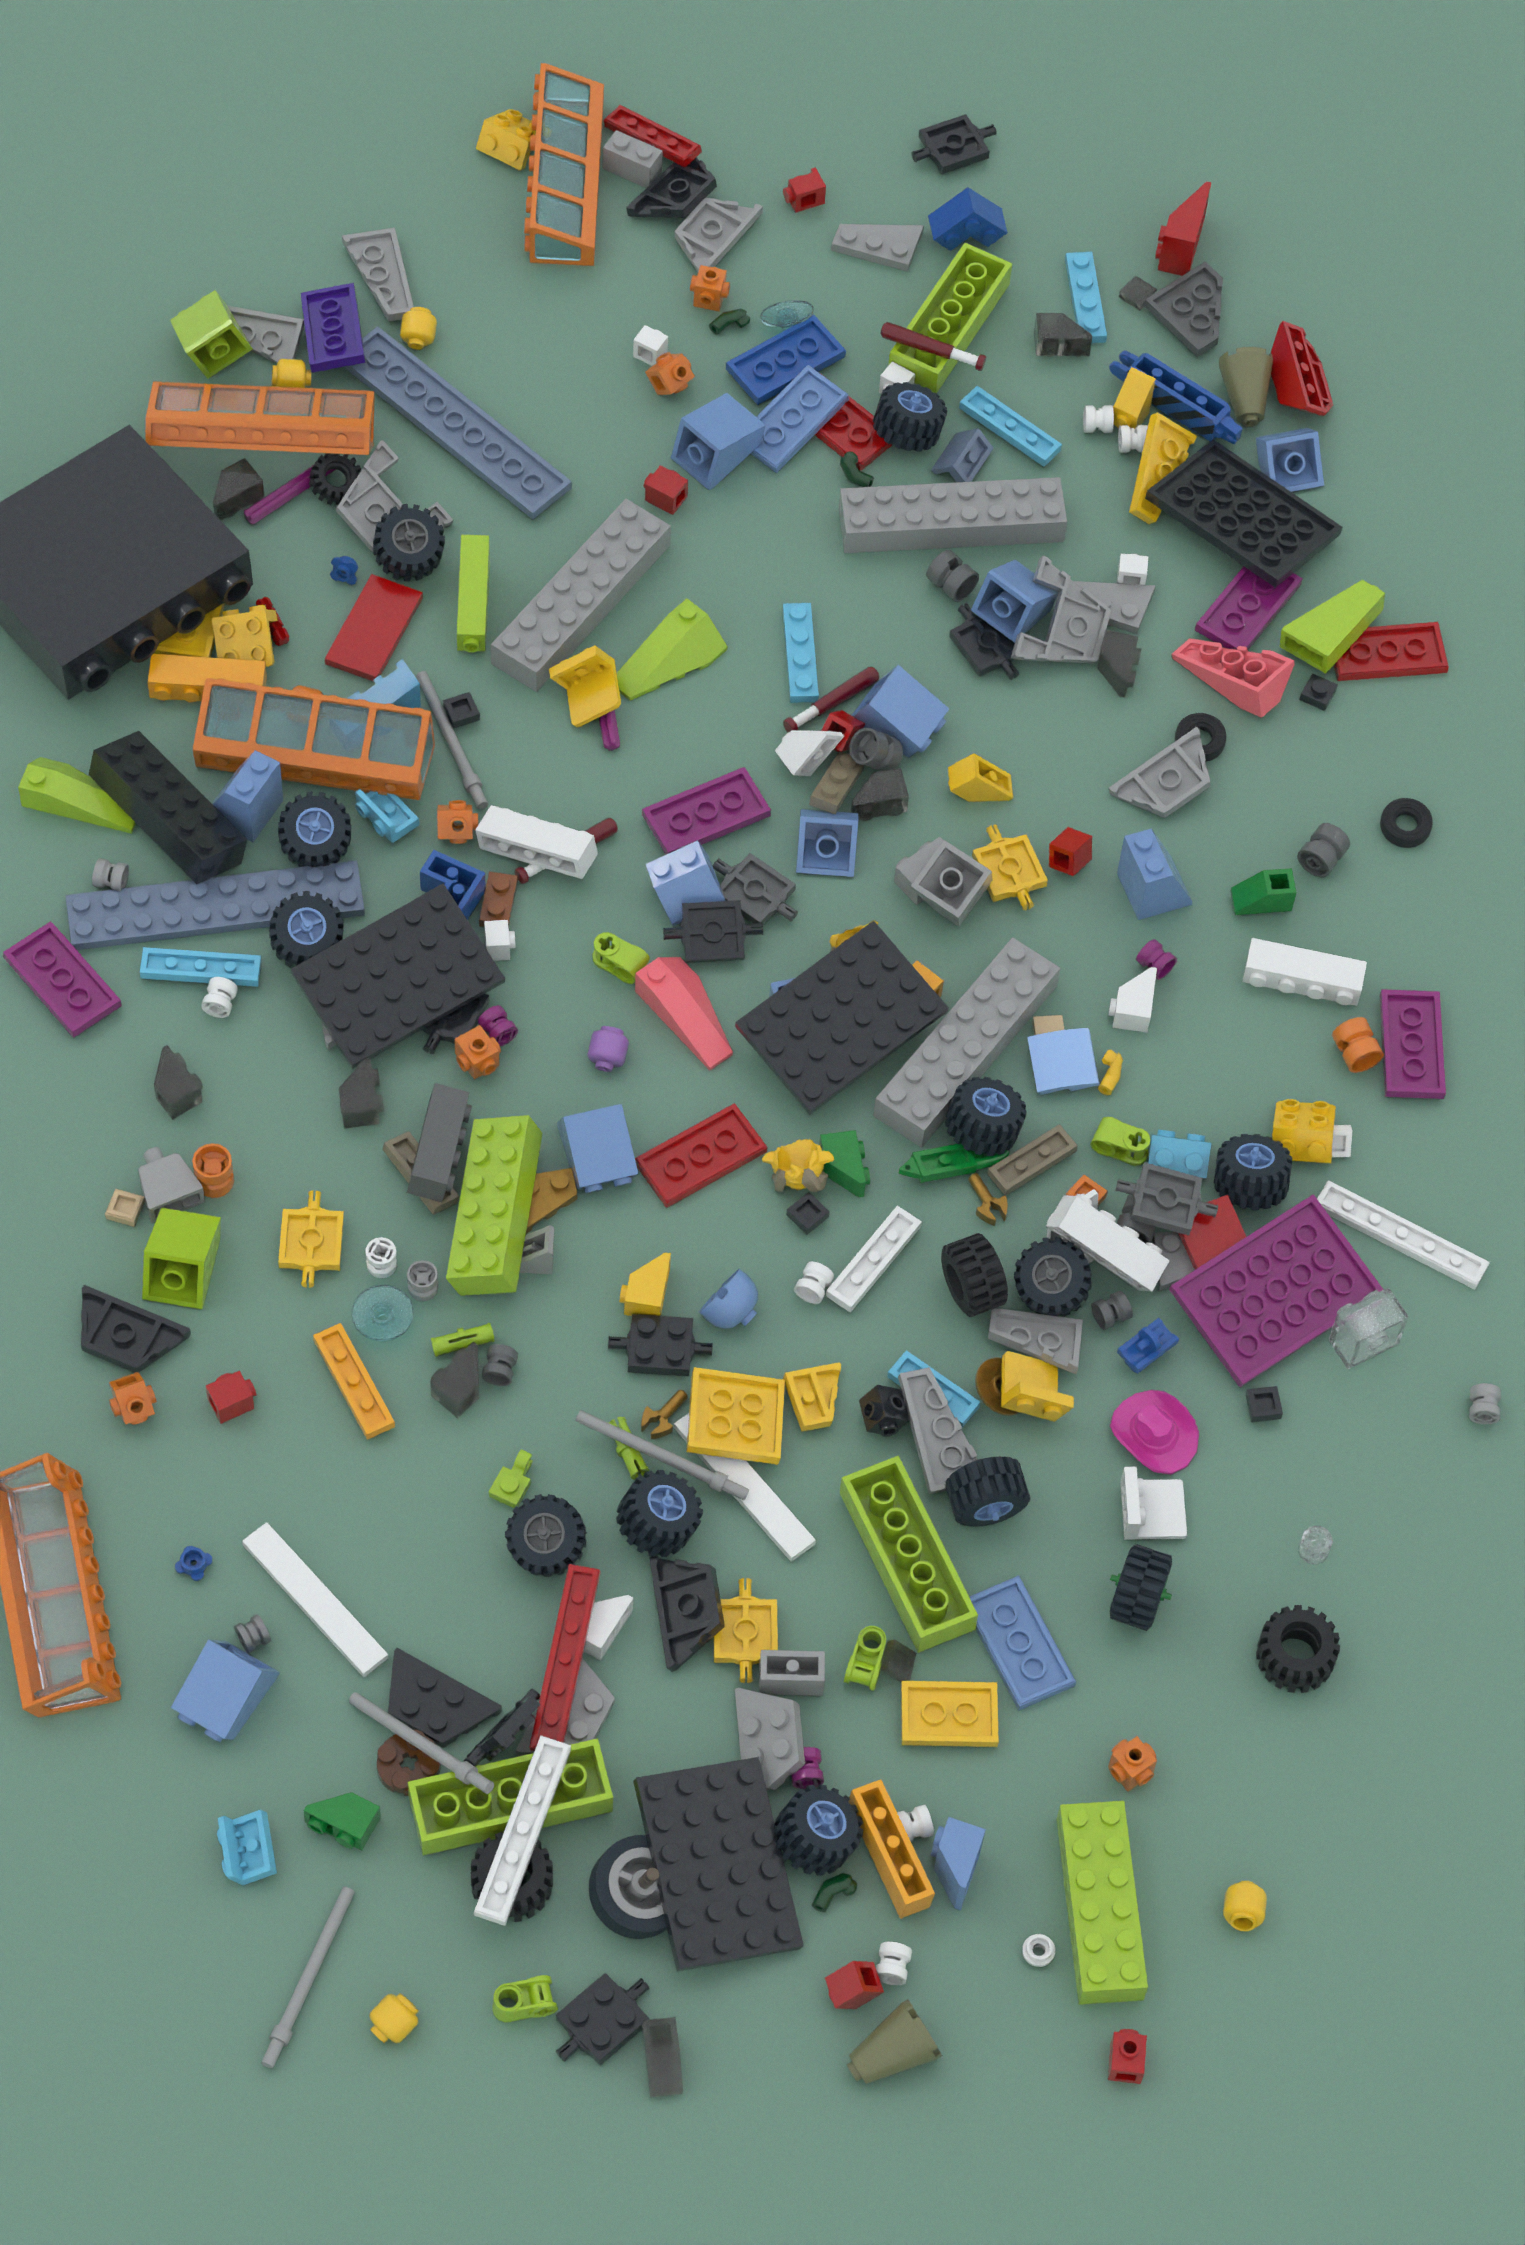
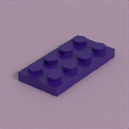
[301,283,366,373]

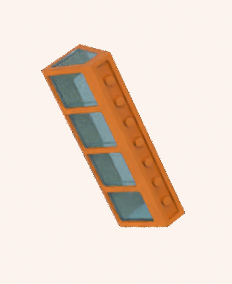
[524,63,604,266]
[193,678,435,800]

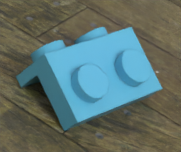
[355,789,420,843]
[1148,1129,1211,1179]
[217,1809,277,1886]

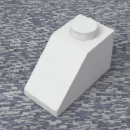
[775,730,844,776]
[1108,967,1157,1033]
[584,1595,634,1661]

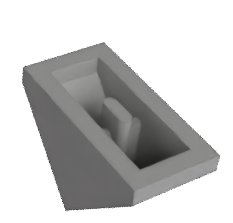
[519,1225,554,1274]

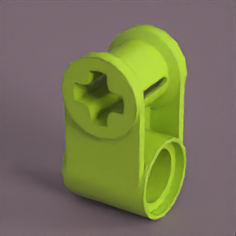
[592,932,650,984]
[1090,1117,1151,1166]
[844,1625,886,1691]
[492,1975,558,2022]

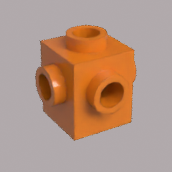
[690,265,730,312]
[645,352,695,395]
[437,800,478,844]
[455,1025,501,1080]
[109,1372,157,1425]
[1108,1736,1157,1792]

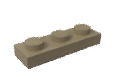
[809,751,864,814]
[987,1124,1078,1195]
[382,1131,460,1215]

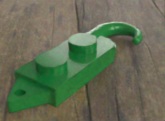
[898,1144,1010,1183]

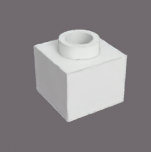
[633,325,668,366]
[879,361,915,394]
[1117,554,1148,585]
[484,920,516,961]

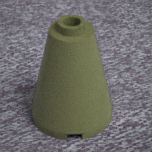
[1219,347,1273,427]
[846,1999,943,2084]

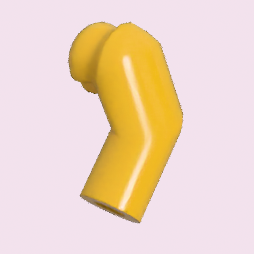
[1098,1049,1123,1095]

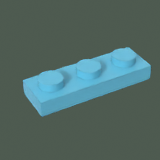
[887,1350,981,1428]

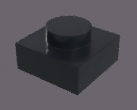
[1299,673,1338,711]
[443,692,480,729]
[786,1192,830,1235]
[1246,1386,1283,1422]

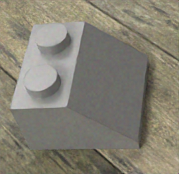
[911,840,993,927]

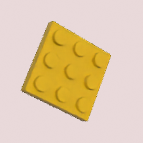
[686,1367,785,1465]

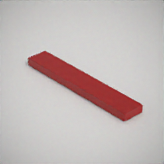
[529,1564,601,1751]

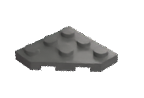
[1144,262,1223,357]

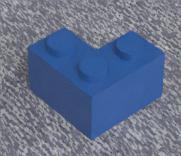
[928,187,1008,251]
[420,850,486,920]

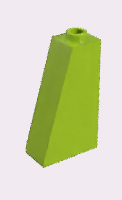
[457,534,490,652]
[1280,580,1385,674]

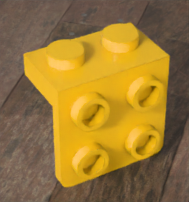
[476,109,551,171]
[212,605,277,667]
[549,645,621,728]
[1272,1099,1336,1163]
[1001,1351,1074,1422]

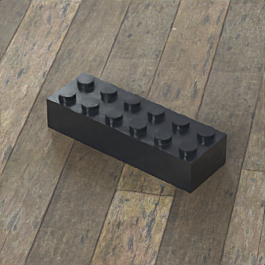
[88,731,248,884]

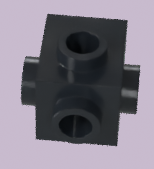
[859,1385,909,1437]

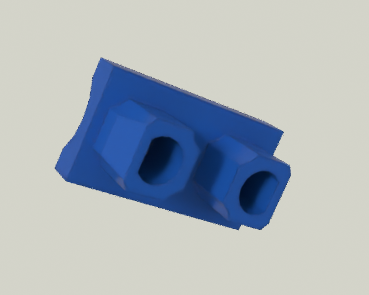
[1117,1318,1179,1374]

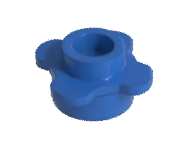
[330,556,358,585]
[175,1546,212,1581]

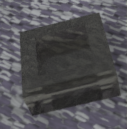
[1119,276,1157,311]
[880,1639,917,1682]

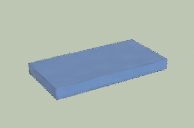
[751,365,849,473]
[969,1576,1076,1711]

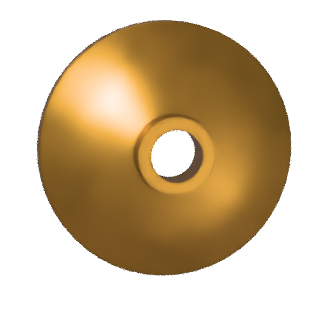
[975,1357,1020,1416]

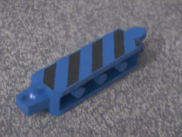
[1109,350,1243,444]

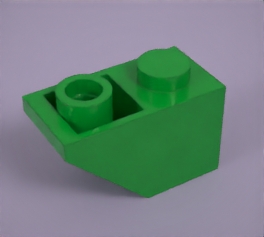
[1230,868,1297,915]
[819,1130,870,1197]
[303,1792,381,1851]

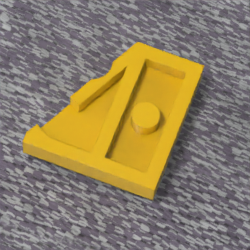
[783,1362,841,1432]

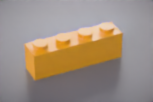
[148,654,267,706]
[849,1779,935,1919]

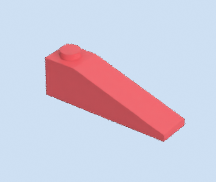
[1171,638,1295,718]
[635,957,733,1071]

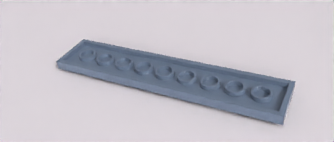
[344,326,572,520]
[65,860,365,950]

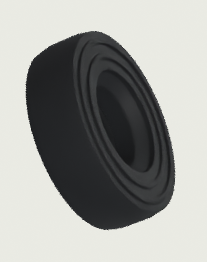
[1175,713,1227,762]
[1380,798,1433,848]

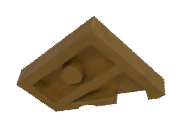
[526,1168,577,1233]

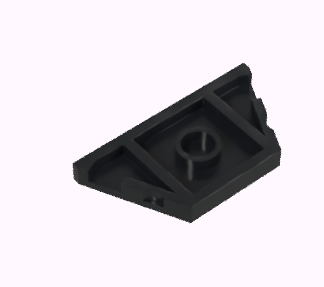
[626,157,717,218]
[81,1285,191,1373]
[649,1556,725,1672]
[388,1647,502,1748]

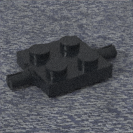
[911,114,997,174]
[949,603,1019,680]
[663,900,763,963]
[420,994,490,1054]
[608,1314,713,1376]
[464,1689,540,1767]
[556,1973,650,2066]

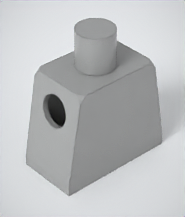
[138,1147,205,1224]

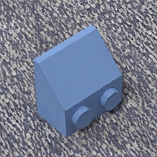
[1256,428,1324,492]
[796,809,858,877]
[645,840,726,926]
[931,1817,986,1911]

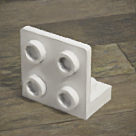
[1120,1467,1187,1540]

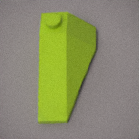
[617,598,728,701]
[18,757,136,834]

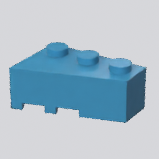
[329,659,421,752]

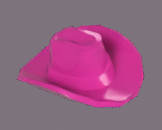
[1110,1389,1199,1475]

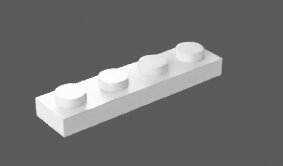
[826,1206,922,1313]

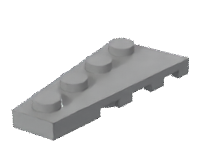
[342,228,414,322]
[898,1367,978,1494]

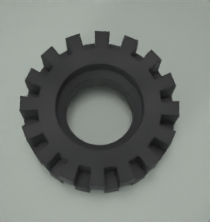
[309,453,361,505]

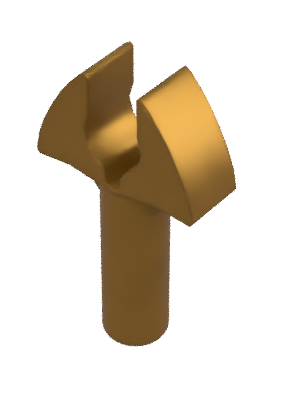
[968,1173,1008,1226]
[641,1390,688,1439]

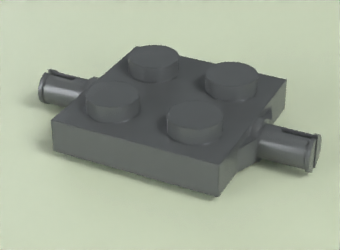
[713,853,798,925]
[1115,1162,1218,1235]

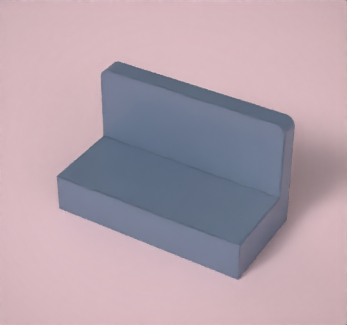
[931,428,994,482]

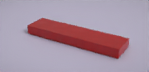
[603,105,702,167]

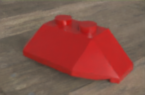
[1271,321,1333,416]

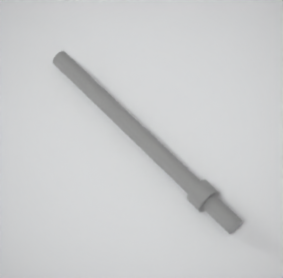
[416,671,488,809]
[575,1410,749,1500]
[349,1692,494,1794]
[261,1887,355,2069]

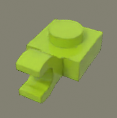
[488,1449,533,1508]

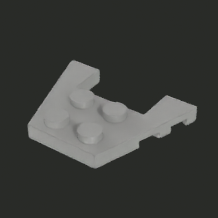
[336,440,453,552]
[1011,556,1112,664]

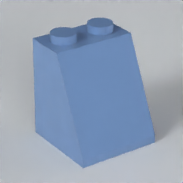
[671,393,765,490]
[971,560,1059,643]
[851,665,949,758]
[212,750,283,842]
[1117,829,1192,920]
[557,1104,638,1193]
[171,1639,280,1742]

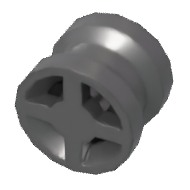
[234,1614,271,1654]

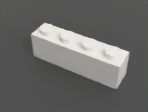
[475,805,598,879]
[1242,938,1367,1006]
[1046,1194,1170,1292]

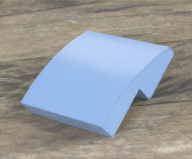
[1027,1028,1100,1095]

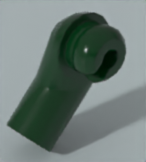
[709,308,750,335]
[840,451,874,487]
[812,1873,858,1912]

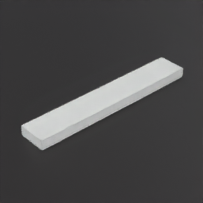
[1317,1180,1490,1290]
[674,1413,816,1562]
[242,1522,388,1678]
[474,1736,571,1926]

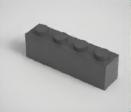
[406,1083,472,1202]

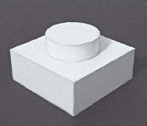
[1332,1125,1353,1157]

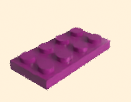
[1195,566,1303,650]
[642,767,771,855]
[3,921,122,1038]
[1380,989,1446,1099]

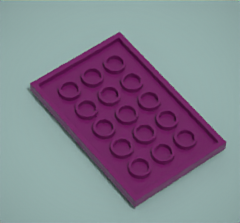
[1169,1194,1385,1388]

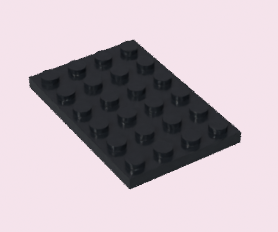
[1145,439,1343,588]
[291,883,505,1069]
[735,920,949,1115]
[633,1757,804,1972]

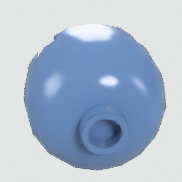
[699,1269,758,1329]

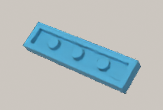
[1065,252,1107,344]
[959,386,1062,467]
[783,603,819,703]
[140,947,262,987]

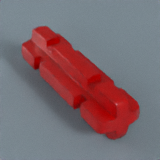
[256,597,289,646]

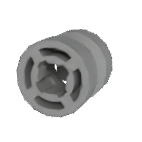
[92,858,129,891]
[407,1260,438,1301]
[1469,1383,1501,1425]

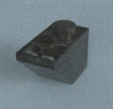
[1034,313,1092,357]
[213,458,264,520]
[1097,630,1142,698]
[850,768,909,821]
[154,1045,203,1120]
[339,1058,384,1129]
[430,1342,479,1418]
[642,2017,683,2098]

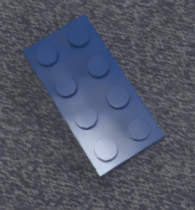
[726,315,846,405]

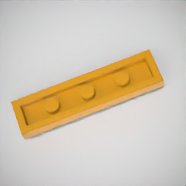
[313,1323,395,1440]

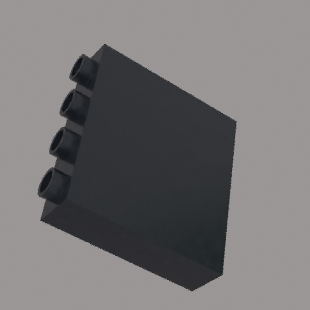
[0,424,253,700]

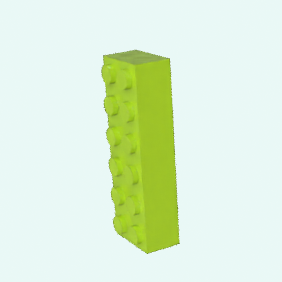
[888,243,1012,394]
[446,1115,543,1296]
[840,1455,978,1653]
[408,1738,613,1856]
[1056,1801,1148,2005]

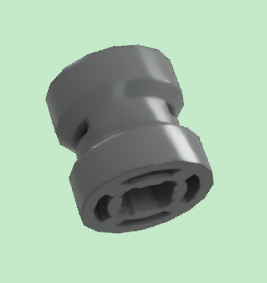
[1091,1291,1133,1330]
[482,1344,518,1386]

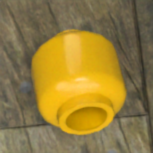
[400,307,437,350]
[271,359,311,388]
[1223,1881,1267,1931]
[369,1993,419,2043]

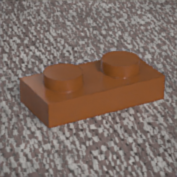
[479,871,518,928]

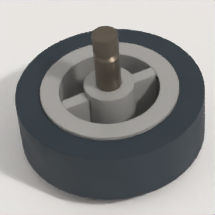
[589,1835,667,1939]

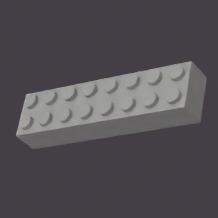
[839,477,1067,553]
[491,499,671,692]
[873,937,1061,1148]

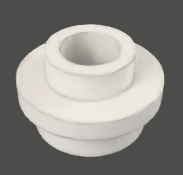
[1022,1934,1055,1967]

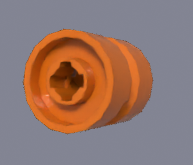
[1332,1017,1384,1073]
[192,1143,234,1198]

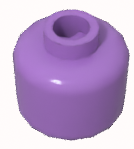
[587,1026,629,1072]

